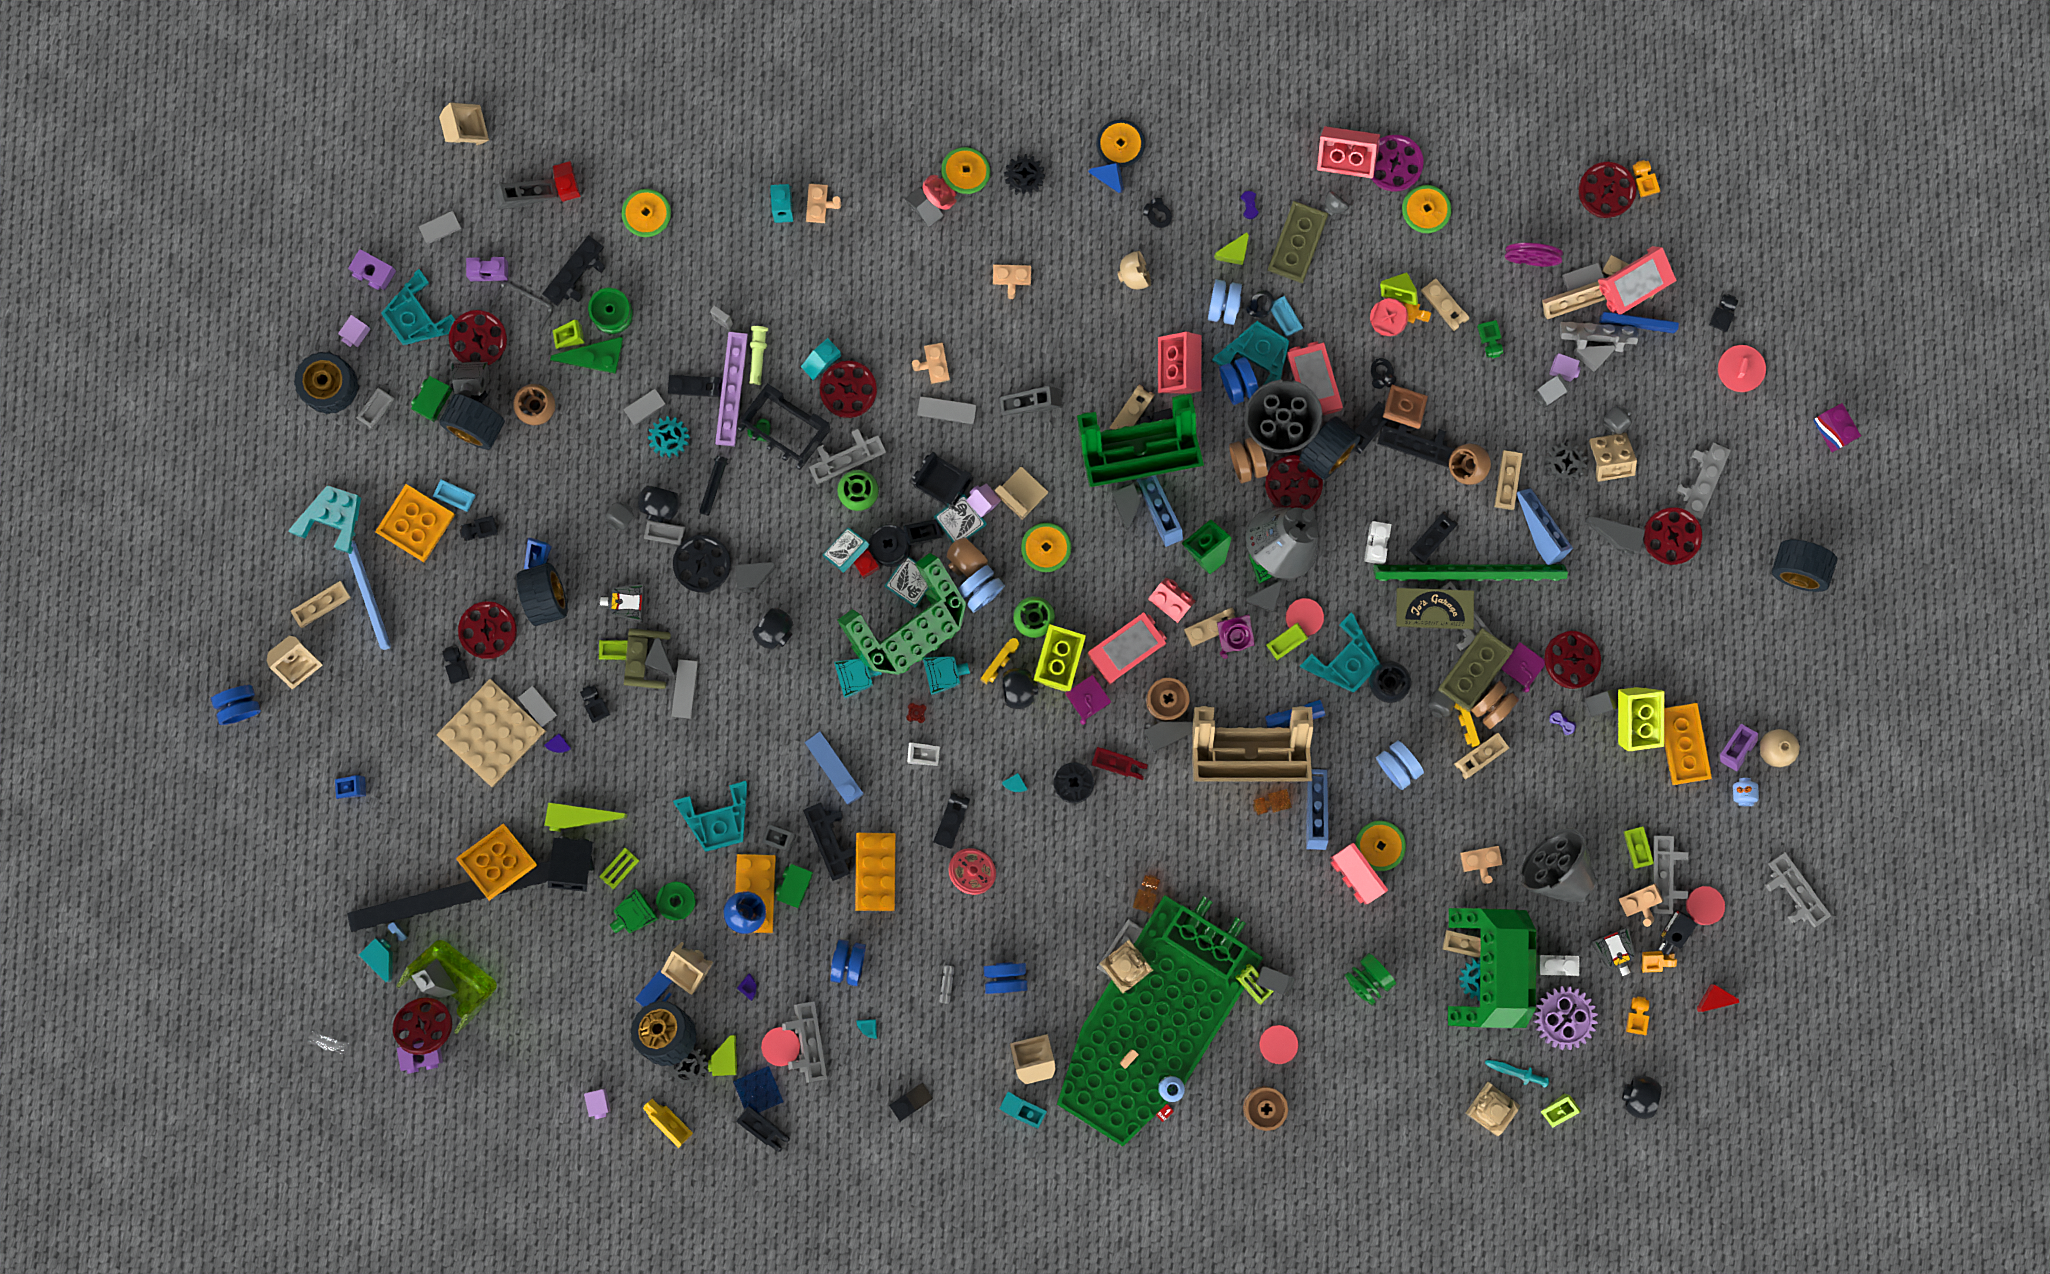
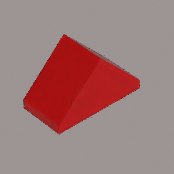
[1697,984,1740,1012]

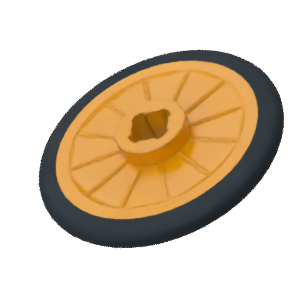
[1096,119,1145,167]

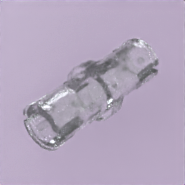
[307,1031,349,1055]

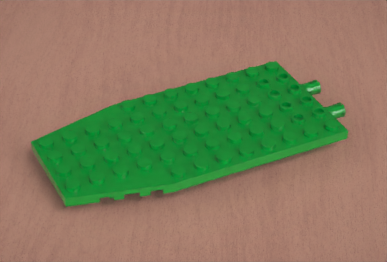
[1057,895,1263,1147]

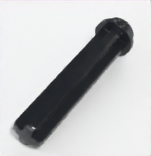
[699,455,729,516]

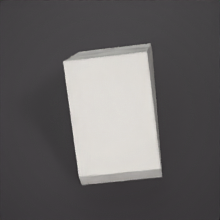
[907,743,940,766]

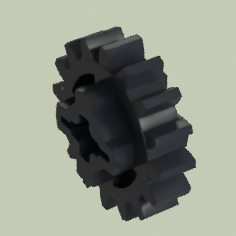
[1004,154,1045,196]

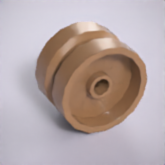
[1229,437,1268,484]
[1146,678,1190,722]
[1470,680,1519,729]
[1243,1086,1288,1131]

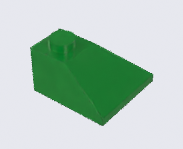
[1182,519,1232,574]

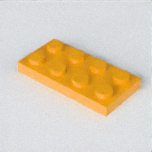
[1664,703,1712,785]
[855,833,895,911]
[734,854,776,933]

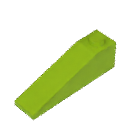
[544,803,627,832]

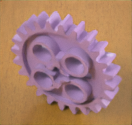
[1533,986,1598,1050]

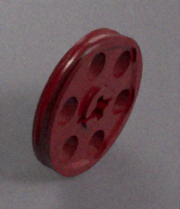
[1578,162,1636,218]
[449,310,507,365]
[820,361,877,418]
[1265,455,1323,510]
[1643,507,1702,565]
[458,601,517,659]
[1544,631,1601,689]
[392,998,453,1055]

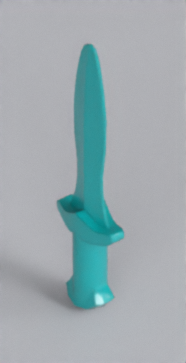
[1485,1060,1549,1088]

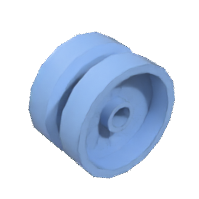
[1208,279,1242,325]
[958,565,1005,613]
[1376,740,1424,790]

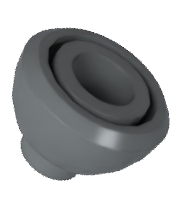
[1324,191,1349,216]

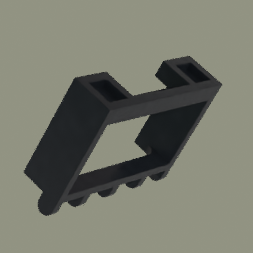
[738,383,831,470]

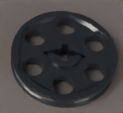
[673,535,731,593]

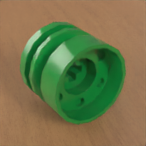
[1344,953,1397,1005]

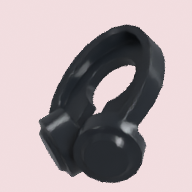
[1143,198,1172,228]
[1246,290,1274,318]
[1370,358,1396,389]

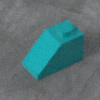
[801,338,842,381]
[359,938,393,982]
[999,1092,1047,1129]

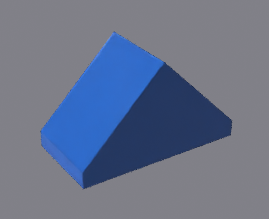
[1088,163,1124,193]
[524,537,552,569]
[335,775,366,799]

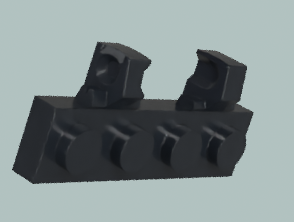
[542,235,605,306]
[1377,423,1455,468]
[803,802,856,881]

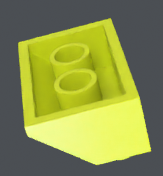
[1034,624,1086,691]
[1618,687,1664,751]

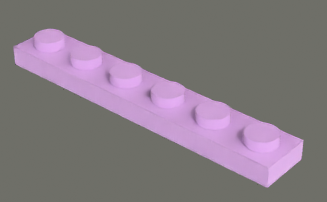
[715,332,748,447]

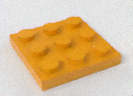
[375,484,456,563]
[456,823,537,901]

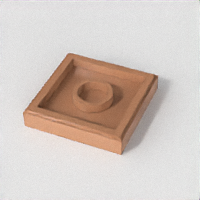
[1383,385,1428,429]

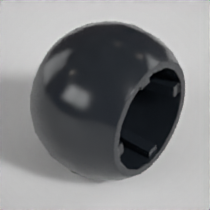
[638,485,680,523]
[752,608,793,649]
[1369,661,1411,703]
[1002,668,1038,709]
[1622,1076,1662,1119]

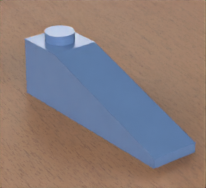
[1136,475,1183,547]
[1517,488,1573,565]
[804,732,864,805]
[1306,769,1328,850]

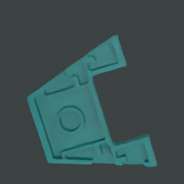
[381,269,461,346]
[1212,321,1289,385]
[288,485,361,554]
[1299,612,1380,693]
[673,781,747,852]

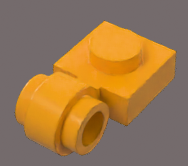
[1633,160,1660,198]
[1626,996,1649,1035]

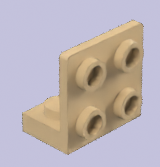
[1589,433,1637,482]
[995,467,1048,520]

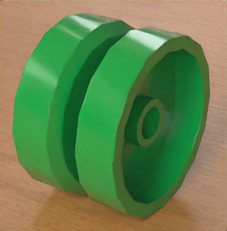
[588,288,633,334]

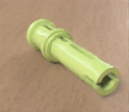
[749,326,768,385]

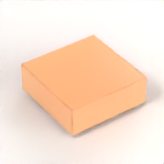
[1120,1049,1139,1069]

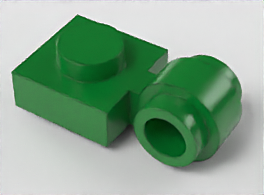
[1477,320,1503,359]

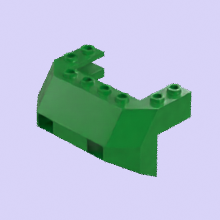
[1077,394,1204,488]
[1448,908,1536,1028]

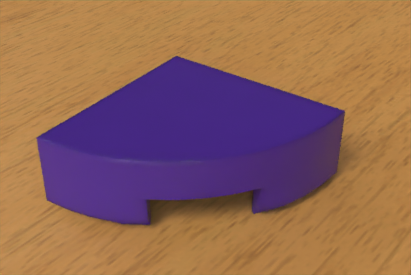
[544,734,571,753]
[737,973,757,1001]

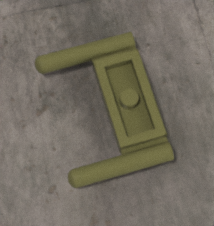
[623,628,671,689]

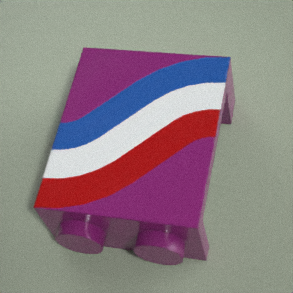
[1813,403,1861,453]

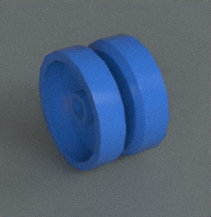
[1219,357,1259,405]
[211,685,261,725]
[830,939,866,986]
[984,962,1028,994]

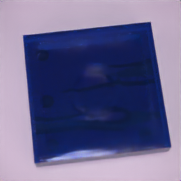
[733,1066,784,1113]

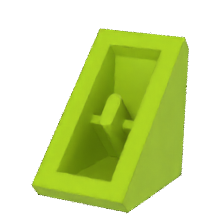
[1214,232,1249,265]
[1380,272,1418,306]
[553,320,585,349]
[1541,1093,1581,1128]

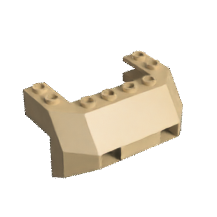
[1192,706,1313,782]

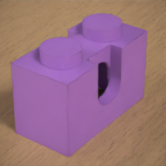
[348,249,396,290]
[466,257,508,281]
[1720,724,1758,771]
[397,1042,443,1074]

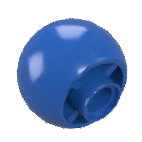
[724,891,766,934]

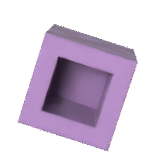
[338,315,370,348]
[1549,353,1581,382]
[966,483,1001,517]
[584,1088,611,1119]

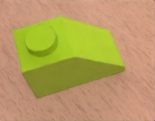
[708,1035,737,1076]

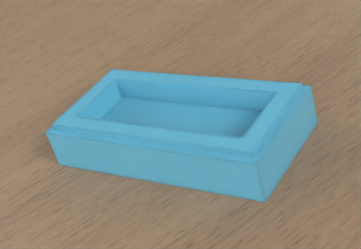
[1271,296,1303,338]
[433,479,476,512]

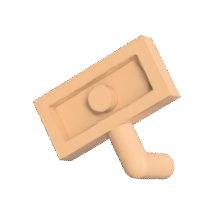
[806,184,841,223]
[993,265,1031,299]
[912,343,950,384]
[1460,846,1503,884]
[1619,883,1664,927]

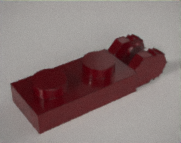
[1091,747,1148,780]

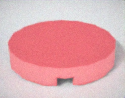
[923,175,957,210]
[1370,298,1409,337]
[1286,598,1324,636]
[1686,886,1725,925]
[1259,1025,1298,1064]
[761,1027,800,1066]

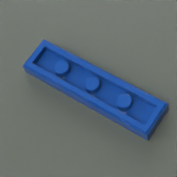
[1599,312,1679,333]

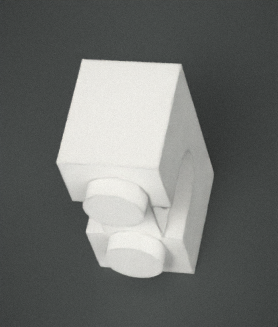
[1364,521,1392,565]
[1536,955,1579,976]

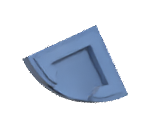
[388,922,408,941]

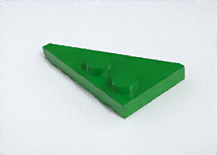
[550,337,624,374]

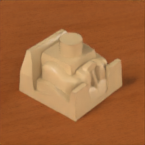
[439,103,489,145]
[267,635,323,689]
[1099,939,1153,994]
[661,942,713,995]
[1010,1034,1055,1084]
[1466,1082,1520,1136]

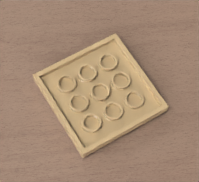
[437,679,546,788]

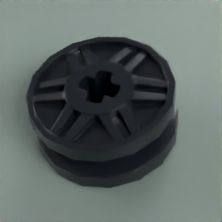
[869,524,911,567]
[1054,762,1094,804]

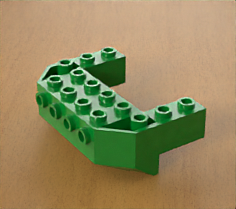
[837,553,966,675]

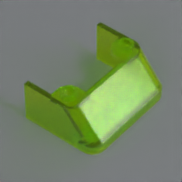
[396,940,497,1034]

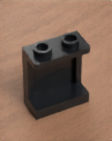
[912,451,973,510]
[547,836,593,892]

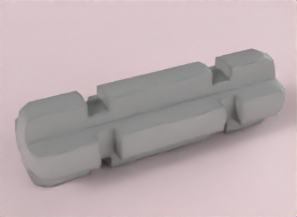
[939,965,954,1004]

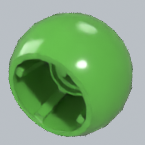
[837,470,879,511]
[1013,596,1055,638]

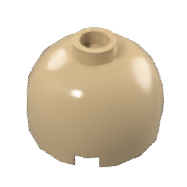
[1117,251,1151,290]
[1760,729,1800,767]

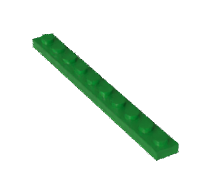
[1373,564,1568,581]

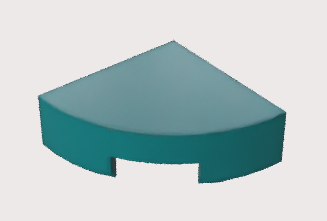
[1002,773,1028,792]
[856,1019,877,1039]

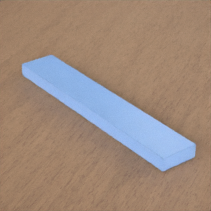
[348,540,391,650]

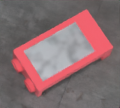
[1598,246,1677,314]
[1286,341,1343,416]
[1087,612,1167,685]

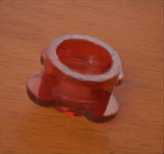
[906,703,927,723]

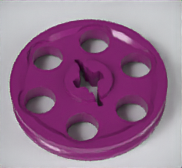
[1371,135,1424,192]
[1505,243,1563,267]

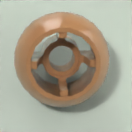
[513,384,555,426]
[1449,443,1491,485]
[946,537,988,578]

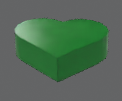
[747,419,771,442]

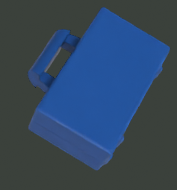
[635,970,673,1007]

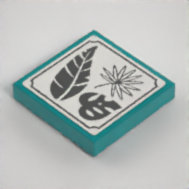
[934,494,987,542]
[822,528,869,573]
[884,557,930,608]

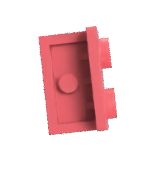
[1148,578,1195,623]

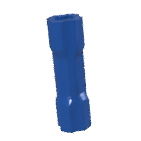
[1265,700,1325,728]

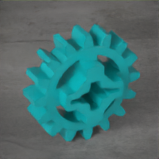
[648,416,690,459]
[1458,958,1480,1001]

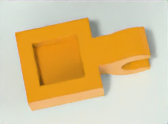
[1401,302,1431,323]
[1641,951,1677,973]

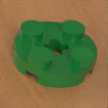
[656,882,696,921]

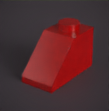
[553,161,581,202]
[853,548,879,579]

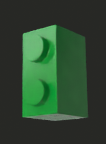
[411,376,453,422]
[775,864,814,909]

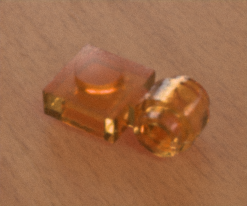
[1252,789,1292,815]
[1133,874,1160,913]

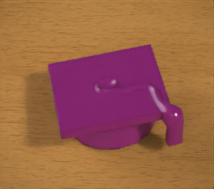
[1217,614,1255,659]
[1501,642,1545,693]
[1065,675,1111,725]

